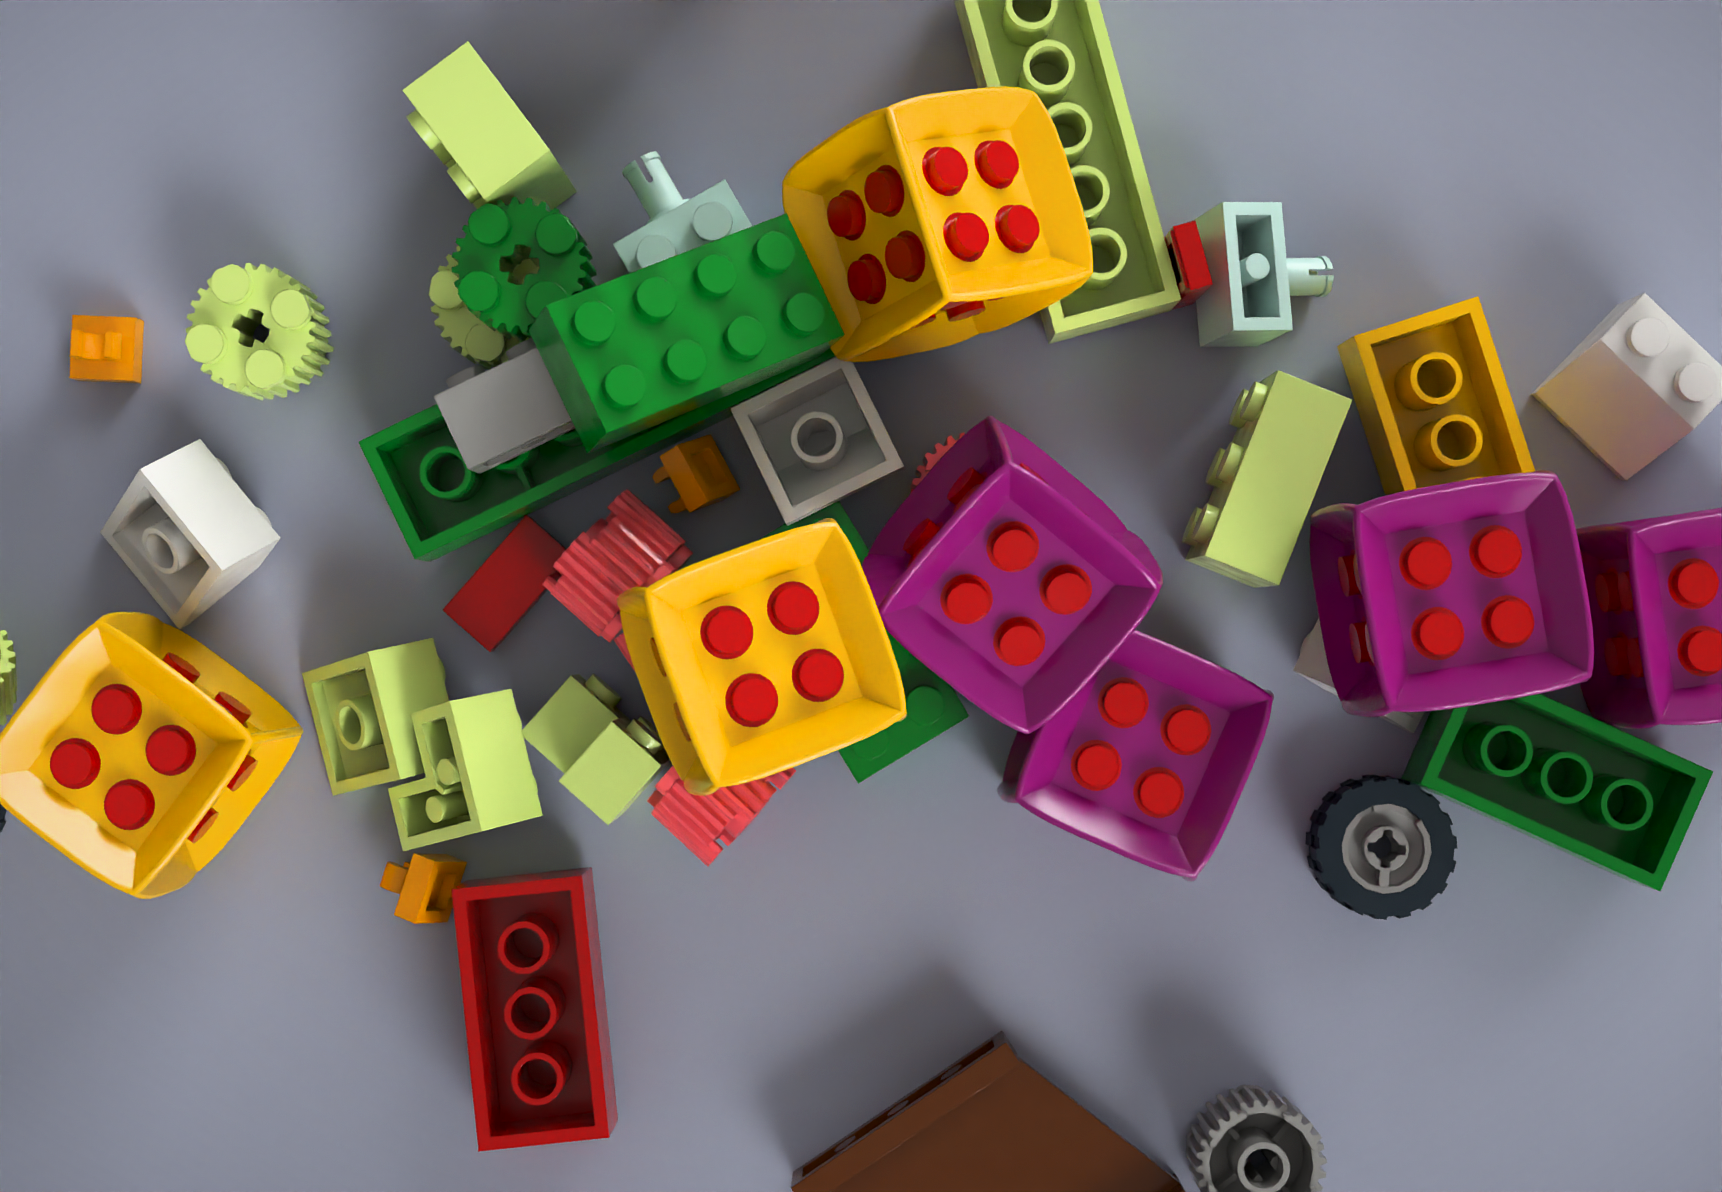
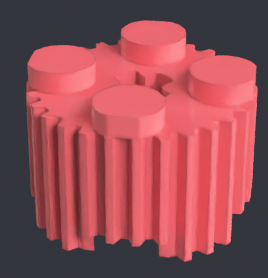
[542,489,693,643]
[647,766,796,866]

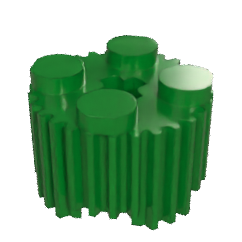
[451,197,597,342]

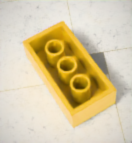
[1337,296,1535,496]

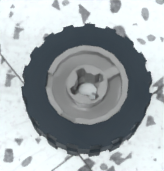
[1305,774,1458,920]

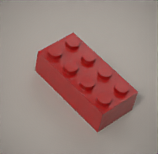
[451,867,618,1152]

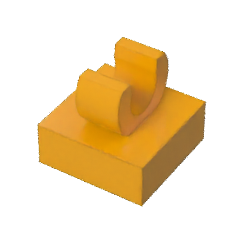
[69,315,144,383]
[652,434,740,513]
[380,853,467,924]

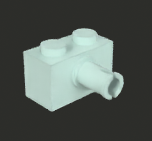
[613,151,752,273]
[1193,202,1334,347]

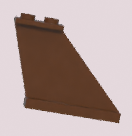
[791,1031,1186,1192]

